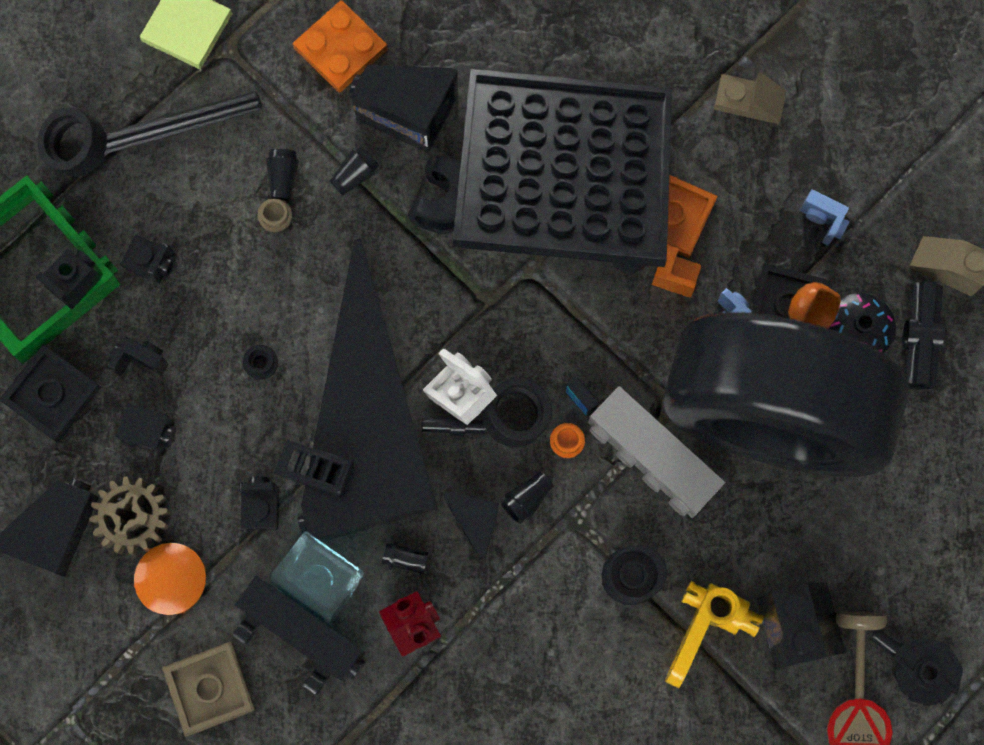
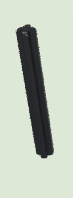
[105,91,262,154]

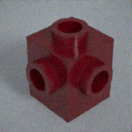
[379,591,441,657]

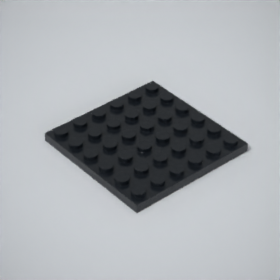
[452,69,672,267]

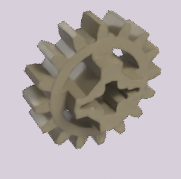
[89,477,170,556]

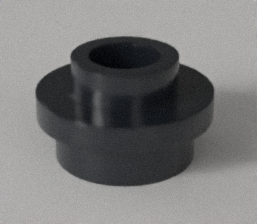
[243,345,278,380]

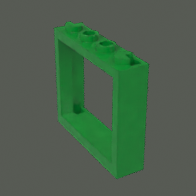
[0,175,121,364]

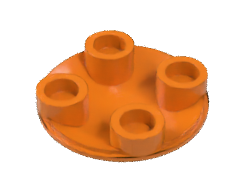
[134,543,206,615]

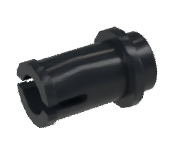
[382,541,429,575]

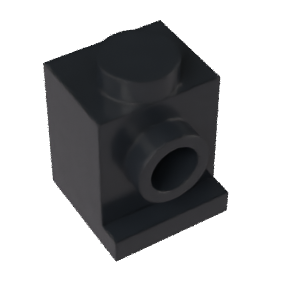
[36,248,100,310]

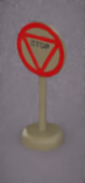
[826,611,893,745]

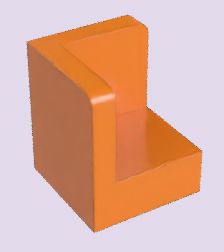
[652,244,701,298]

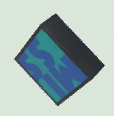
[564,376,598,417]

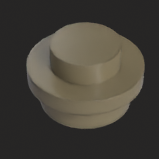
[258,198,292,232]

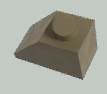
[908,236,984,297]

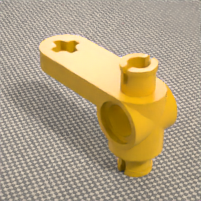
[665,581,764,688]

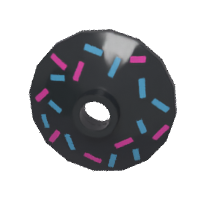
[828,293,896,353]

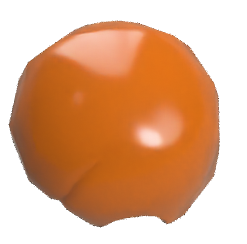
[788,282,841,329]

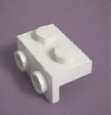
[423,348,497,425]

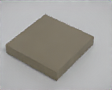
[162,641,256,737]

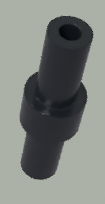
[421,415,488,437]

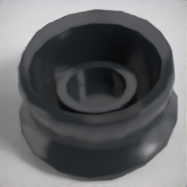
[601,545,667,605]

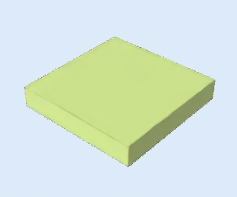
[140,0,232,69]

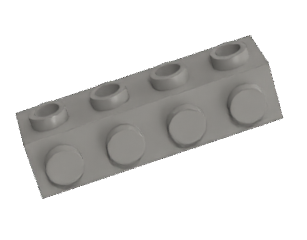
[588,386,726,518]

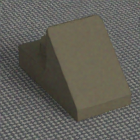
[713,72,786,124]

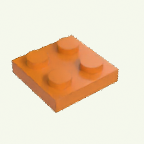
[293,0,388,93]

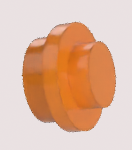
[550,423,585,458]

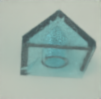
[272,531,365,628]

